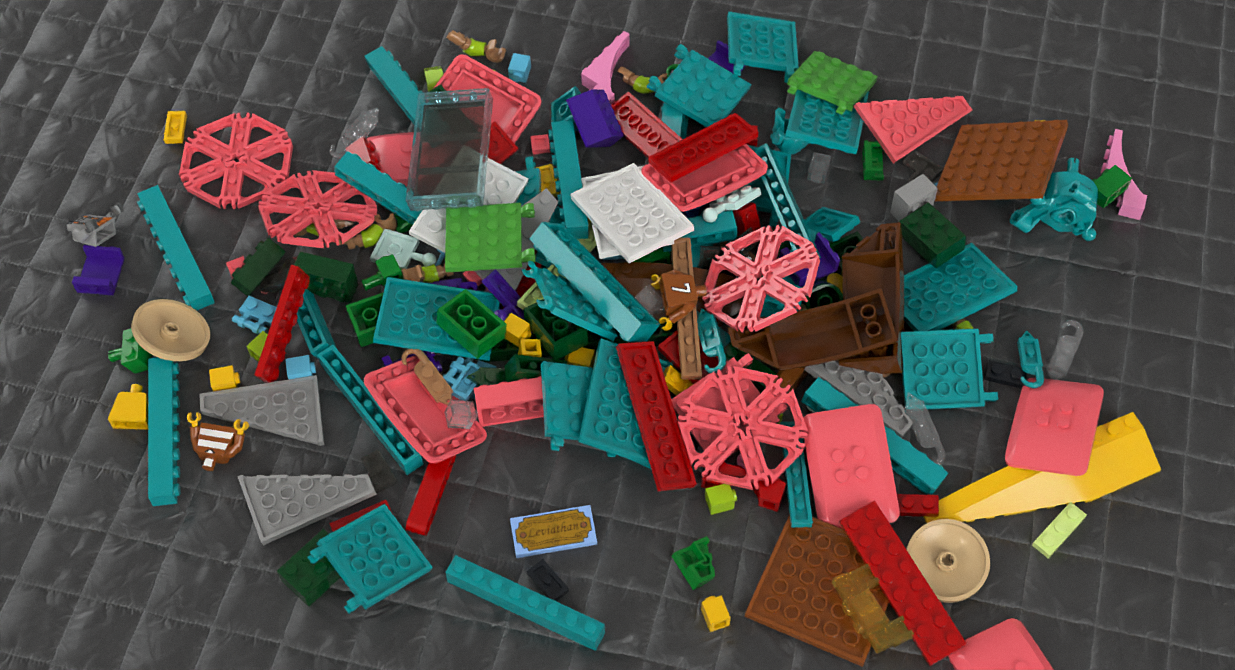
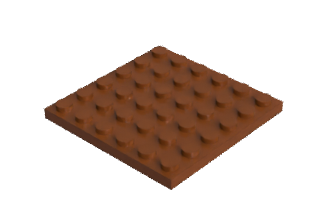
[935,120,1068,201]
[744,514,889,667]

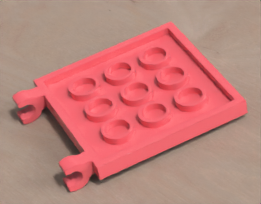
[671,353,788,456]

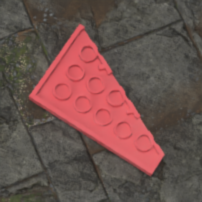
[853,96,972,164]

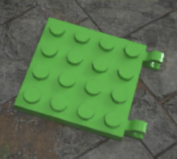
[787,51,878,115]
[445,203,536,272]

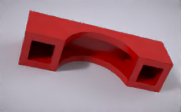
[701,462,787,512]

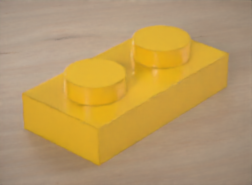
[163,111,187,144]
[536,164,560,198]
[664,365,693,396]

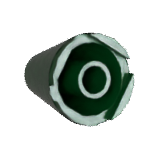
[805,279,844,310]

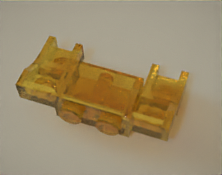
[832,563,914,654]

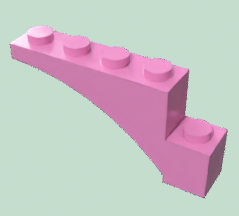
[581,31,629,105]
[1101,129,1147,220]

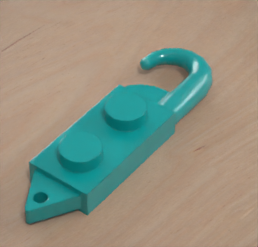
[697,309,726,373]
[1017,331,1044,388]

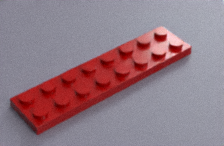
[616,341,697,491]
[839,500,967,666]

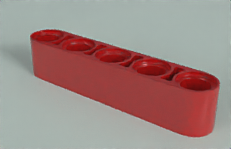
[406,454,457,536]

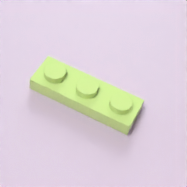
[1032,502,1087,559]

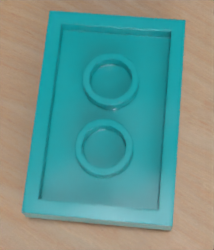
[804,207,860,242]

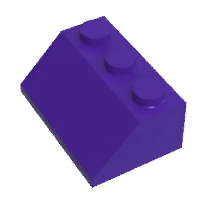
[566,89,624,147]

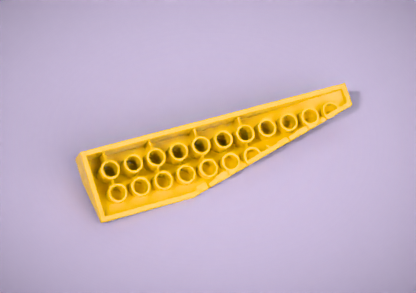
[923,412,1161,523]

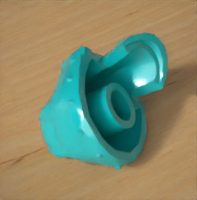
[770,108,809,155]

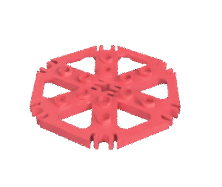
[179,113,293,209]
[258,170,378,248]
[702,225,820,332]
[678,366,808,490]

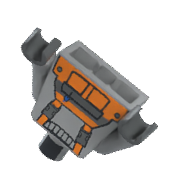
[67,202,124,247]

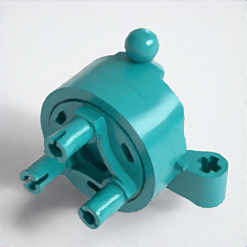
[1010,158,1098,241]

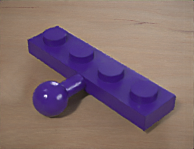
[481,269,532,333]

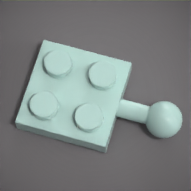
[703,186,761,223]
[370,229,437,269]

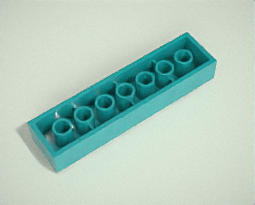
[529,222,660,342]

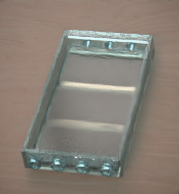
[406,88,493,211]

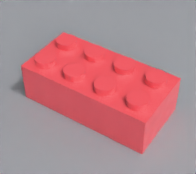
[474,376,544,427]

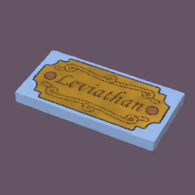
[510,505,597,558]

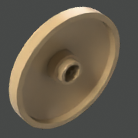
[131,299,210,361]
[906,519,990,603]

